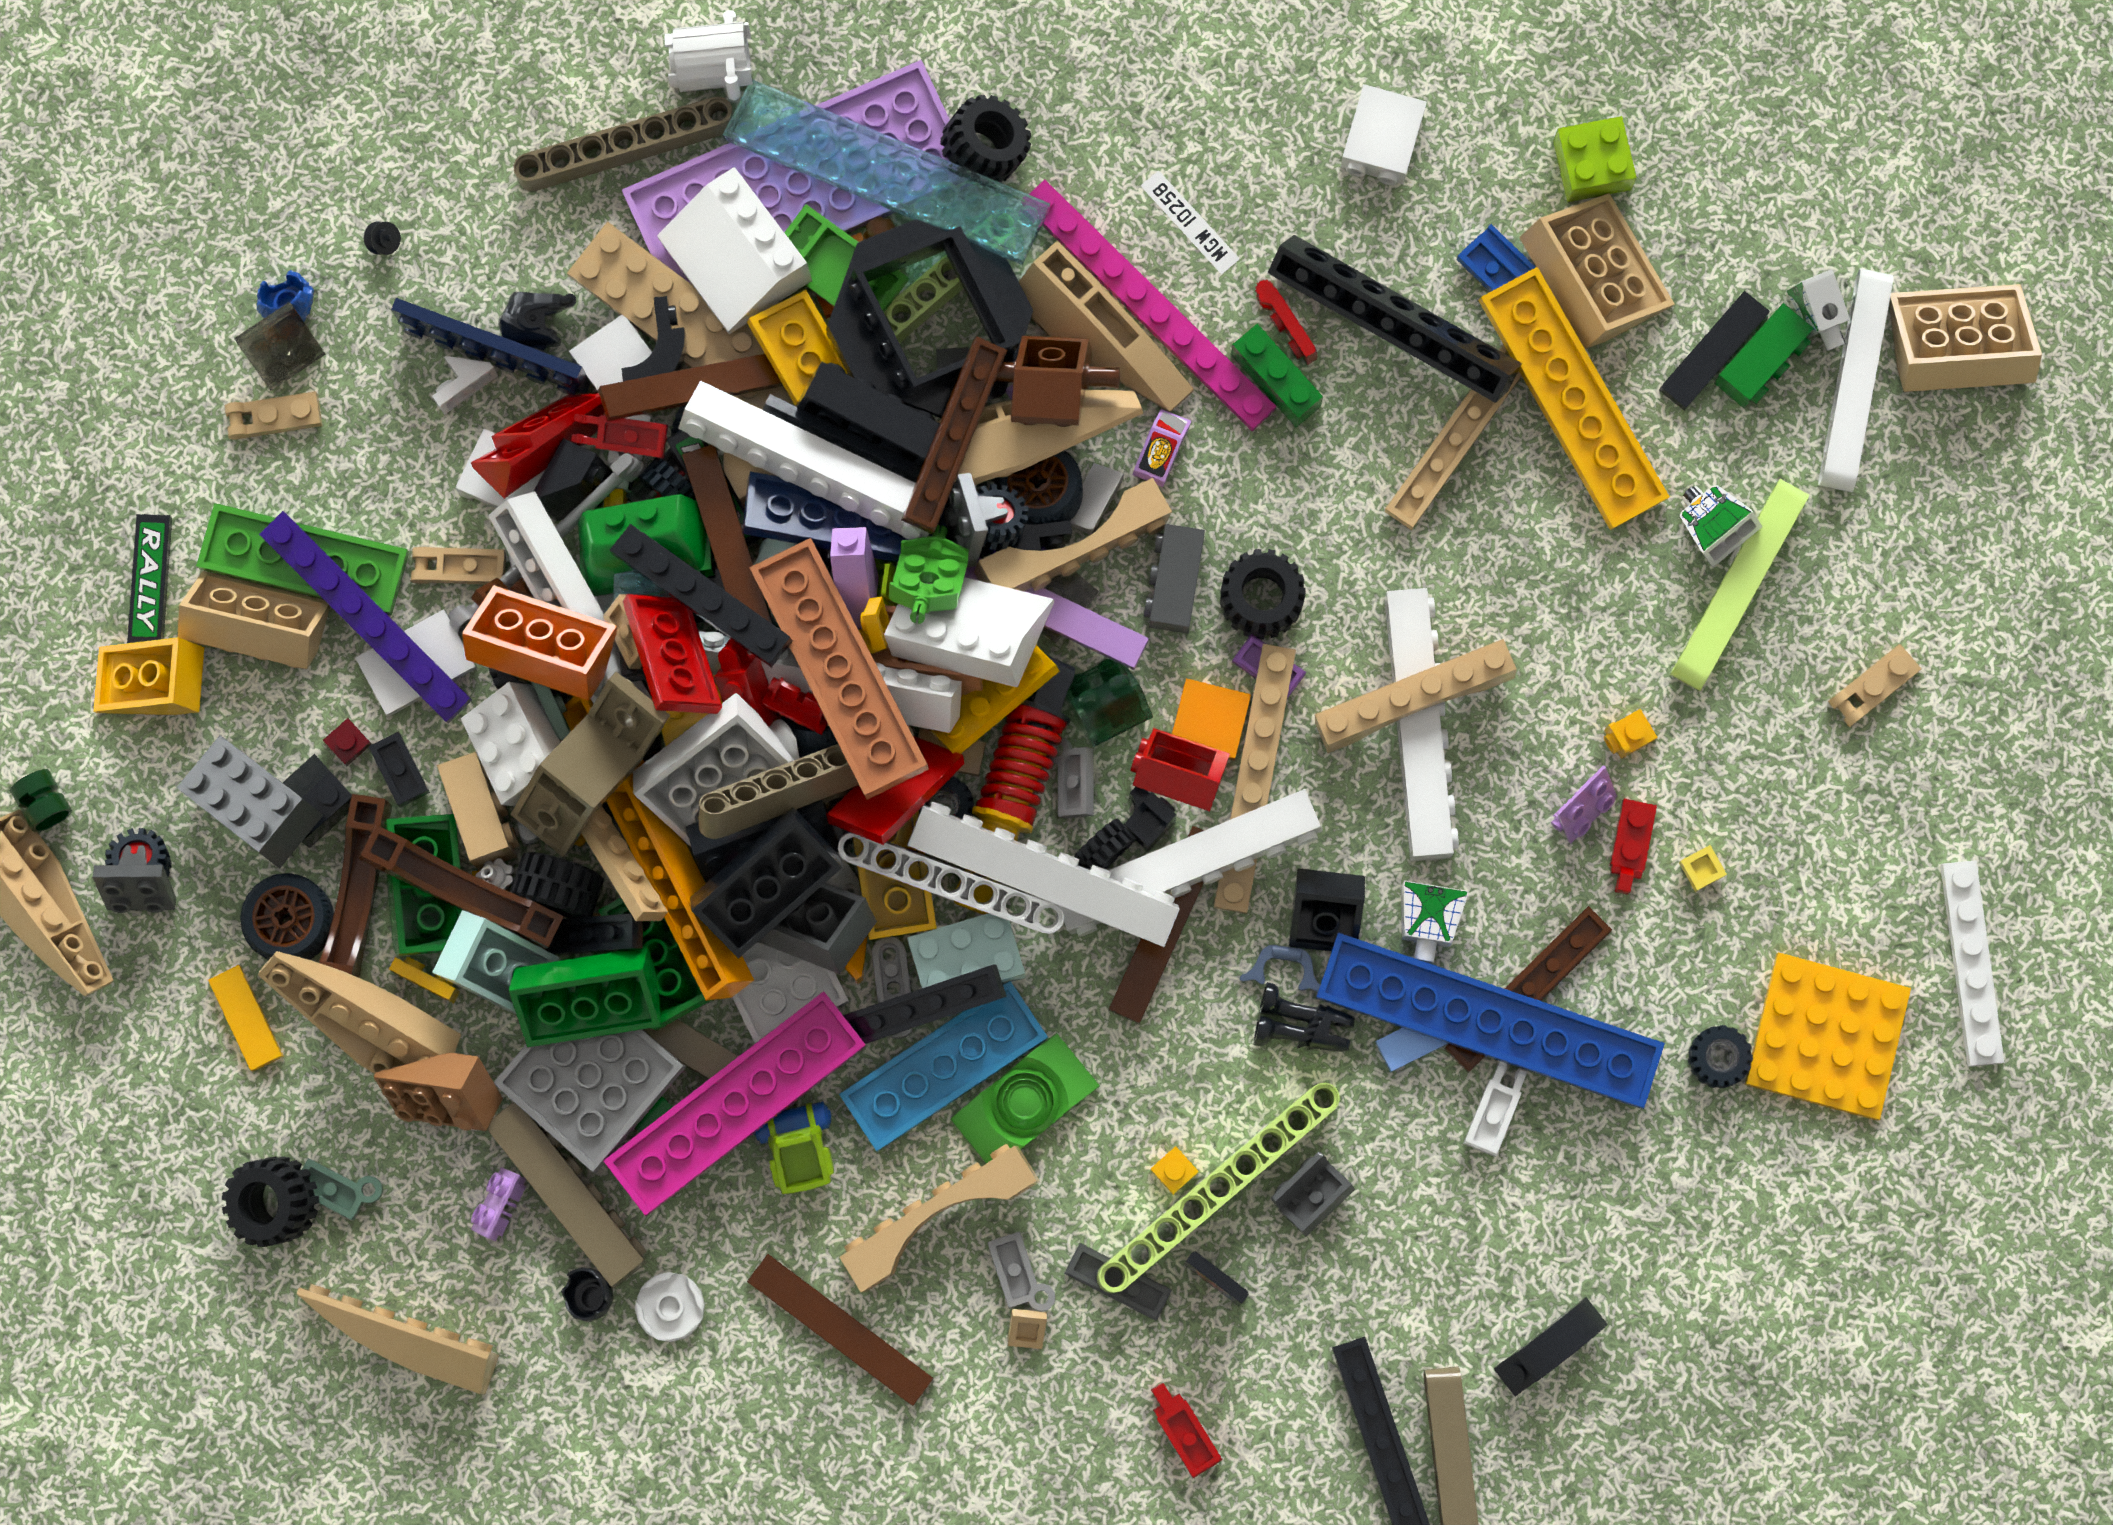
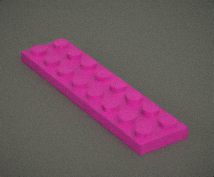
[604,991,866,1217]

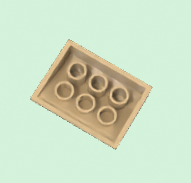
[1519,193,1675,349]
[1889,284,2042,392]

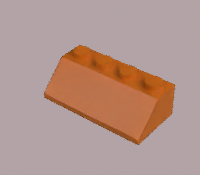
[462,586,617,701]

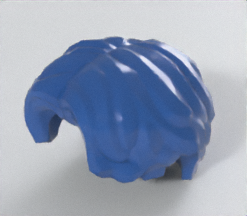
[257,270,314,329]

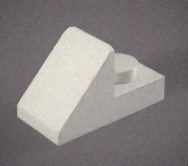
[432,356,498,415]

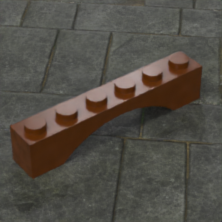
[319,794,392,978]
[358,825,564,950]

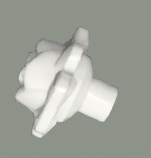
[475,858,514,890]

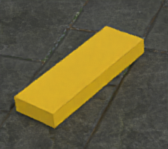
[208,965,284,1072]

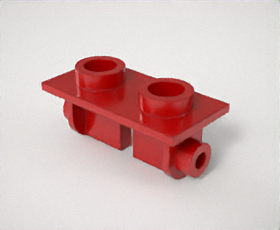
[760,677,828,735]

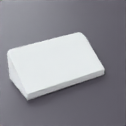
[1070,463,1124,535]

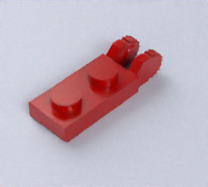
[1255,279,1318,365]
[571,414,668,458]

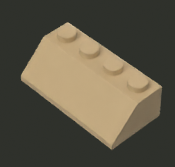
[178,571,330,669]

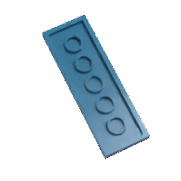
[839,981,1048,1152]

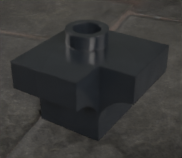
[1124,787,1177,852]

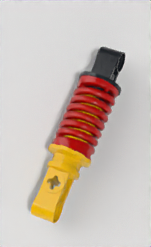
[954,655,1075,915]

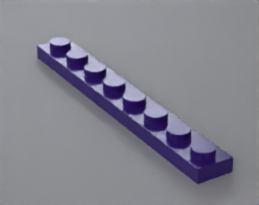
[259,511,472,724]

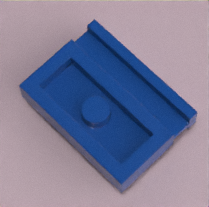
[1456,224,1536,292]

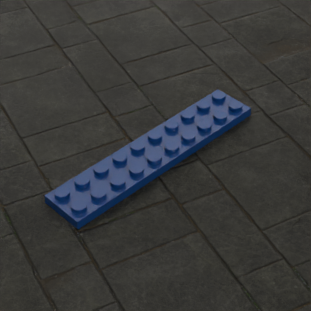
[1316,933,1665,1109]

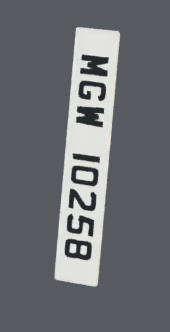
[1141,171,1239,274]

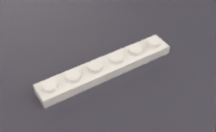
[1940,860,2004,1067]

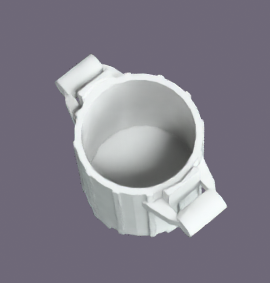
[665,10,753,100]

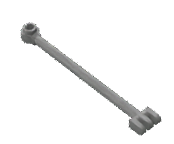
[448,453,646,635]

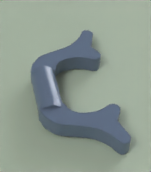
[1240,945,1320,993]

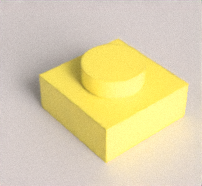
[1679,845,1727,892]

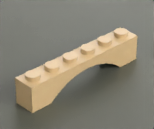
[974,478,1172,592]
[1315,639,1517,753]
[840,1144,1040,1293]

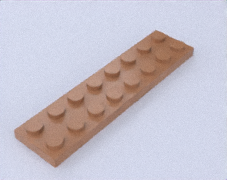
[749,538,929,800]

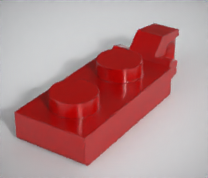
[1609,798,1657,895]
[1151,1383,1223,1478]

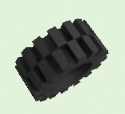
[1074,818,1136,870]

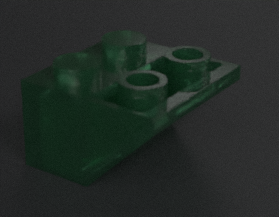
[1065,659,1153,747]

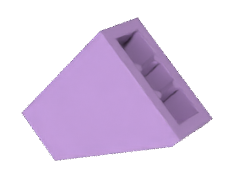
[830,527,879,630]

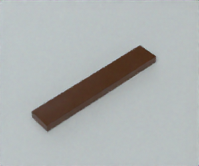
[901,336,1007,534]
[598,354,783,421]
[682,445,772,623]
[1108,826,1204,1024]
[1444,906,1612,1073]
[747,1254,934,1406]

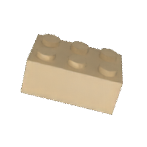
[437,751,520,870]

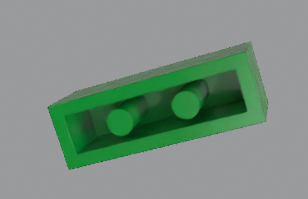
[1714,303,1814,409]
[1231,324,1323,427]

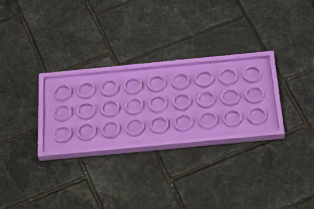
[622,60,968,285]

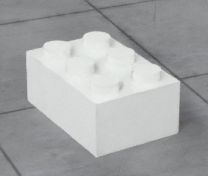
[461,682,561,806]

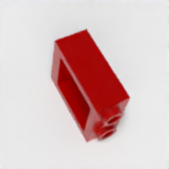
[1130,728,1230,811]

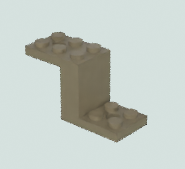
[510,671,670,857]

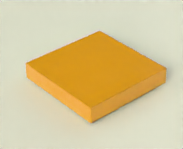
[1172,678,1251,761]

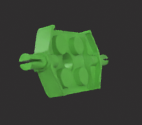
[889,525,969,624]

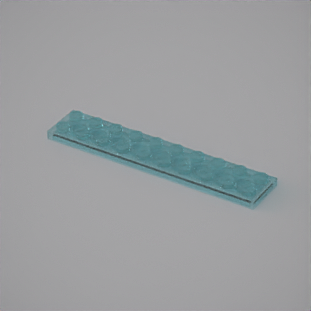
[723,79,1050,265]

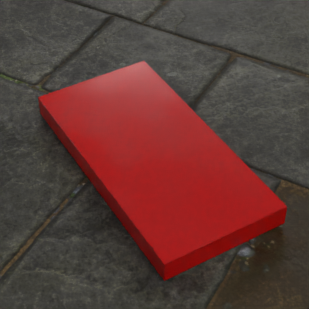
[622,594,722,714]
[827,736,964,845]

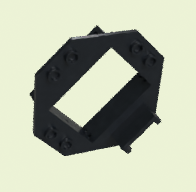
[826,219,1034,418]

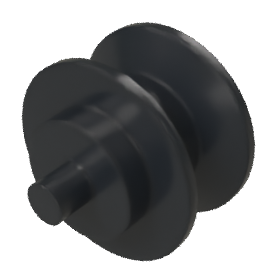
[363,221,401,255]

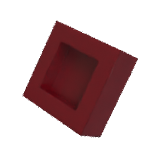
[323,718,372,766]

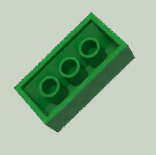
[508,947,661,1047]

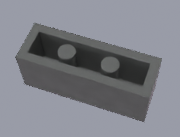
[1144,524,1205,634]

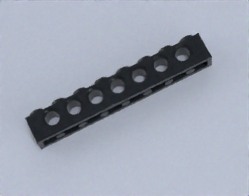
[1268,235,1522,403]

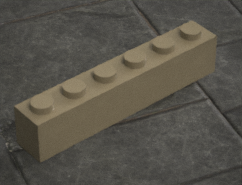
[487,1102,647,1288]

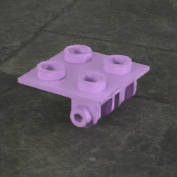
[1551,765,1617,844]
[471,1167,526,1241]

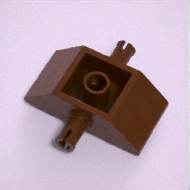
[995,336,1120,427]

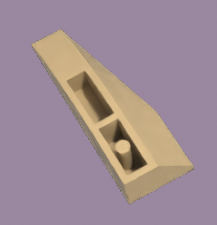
[1019,240,1194,412]
[937,390,1143,486]
[0,809,113,997]
[258,951,461,1074]
[296,1284,499,1395]

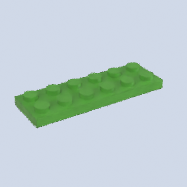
[196,503,409,616]

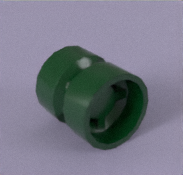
[10,769,72,832]

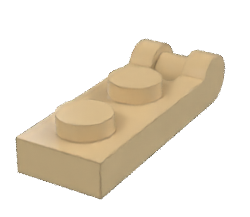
[224,391,322,440]
[410,547,506,585]
[1828,644,1922,727]

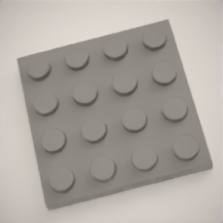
[494,1029,686,1173]

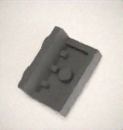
[1271,1151,1355,1237]

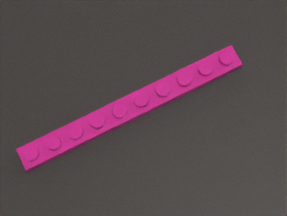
[1021,179,1276,432]

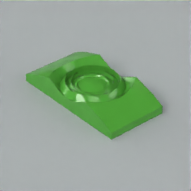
[784,204,910,313]
[951,1033,1100,1163]

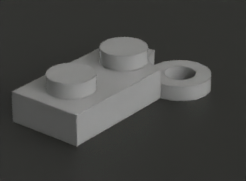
[1048,738,1094,819]
[987,1231,1055,1312]

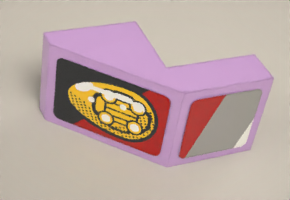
[1132,409,1191,487]

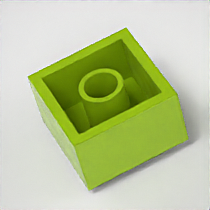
[1553,116,1637,203]

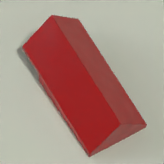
[471,393,604,499]

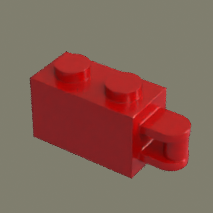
[714,639,779,727]

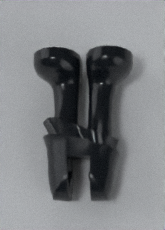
[1253,982,1355,1052]

